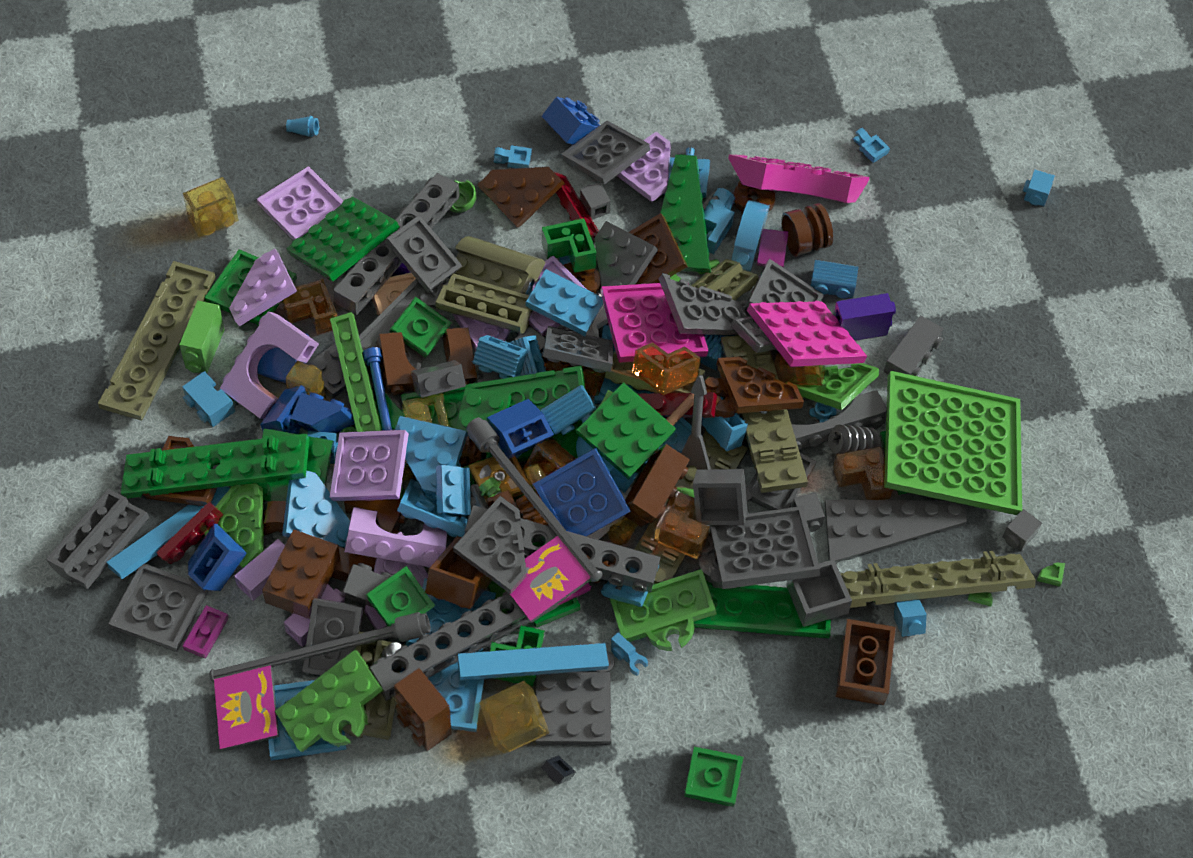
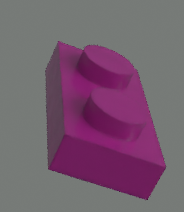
[183,605,229,659]

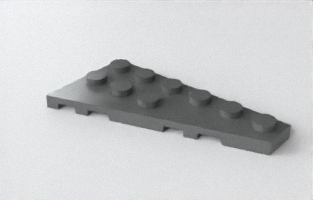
[658,273,751,335]
[824,500,967,563]

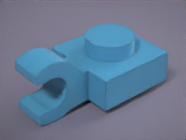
[853,128,890,163]
[494,145,532,168]
[611,633,648,676]

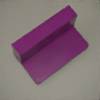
[757,229,788,267]

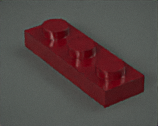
[156,502,224,564]

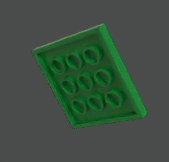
[286,196,400,282]

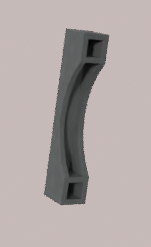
[791,390,887,450]

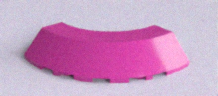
[728,154,869,203]

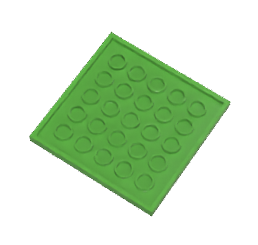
[884,371,1022,515]

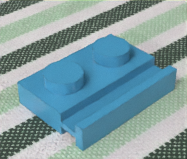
[436,465,471,516]

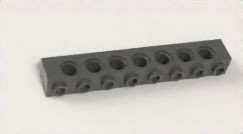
[333,173,459,315]
[465,505,661,592]
[370,591,558,701]

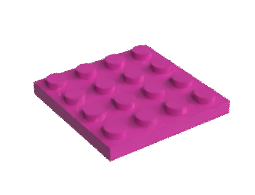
[600,283,708,363]
[747,301,867,367]

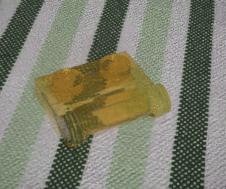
[402,393,449,427]

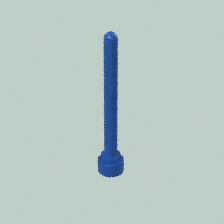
[363,347,392,431]

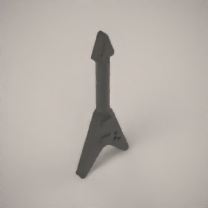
[681,375,711,470]

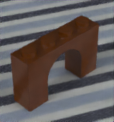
[376,327,477,395]
[331,499,408,582]

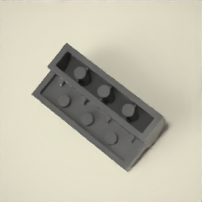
[46,489,149,589]

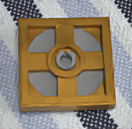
[469,456,529,502]

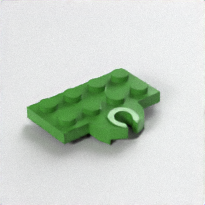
[610,569,717,651]
[275,650,383,752]

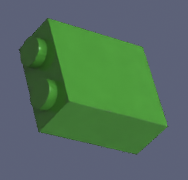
[179,300,225,373]

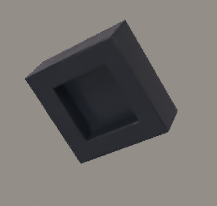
[541,755,576,785]

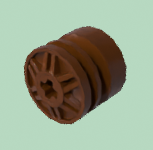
[781,203,833,256]

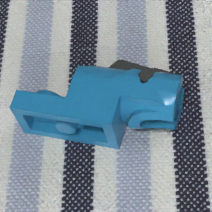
[702,188,735,254]

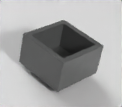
[693,469,748,525]
[786,559,852,627]

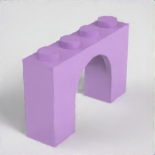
[219,312,319,419]
[345,507,447,567]
[234,539,345,647]

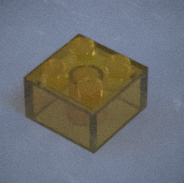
[182,177,239,237]
[479,681,549,754]

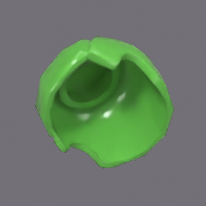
[450,180,476,213]

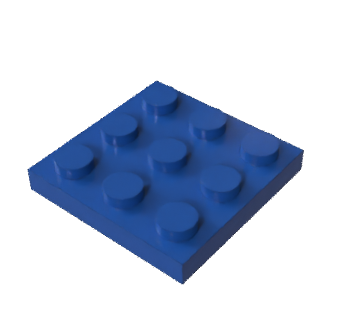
[533,448,631,537]

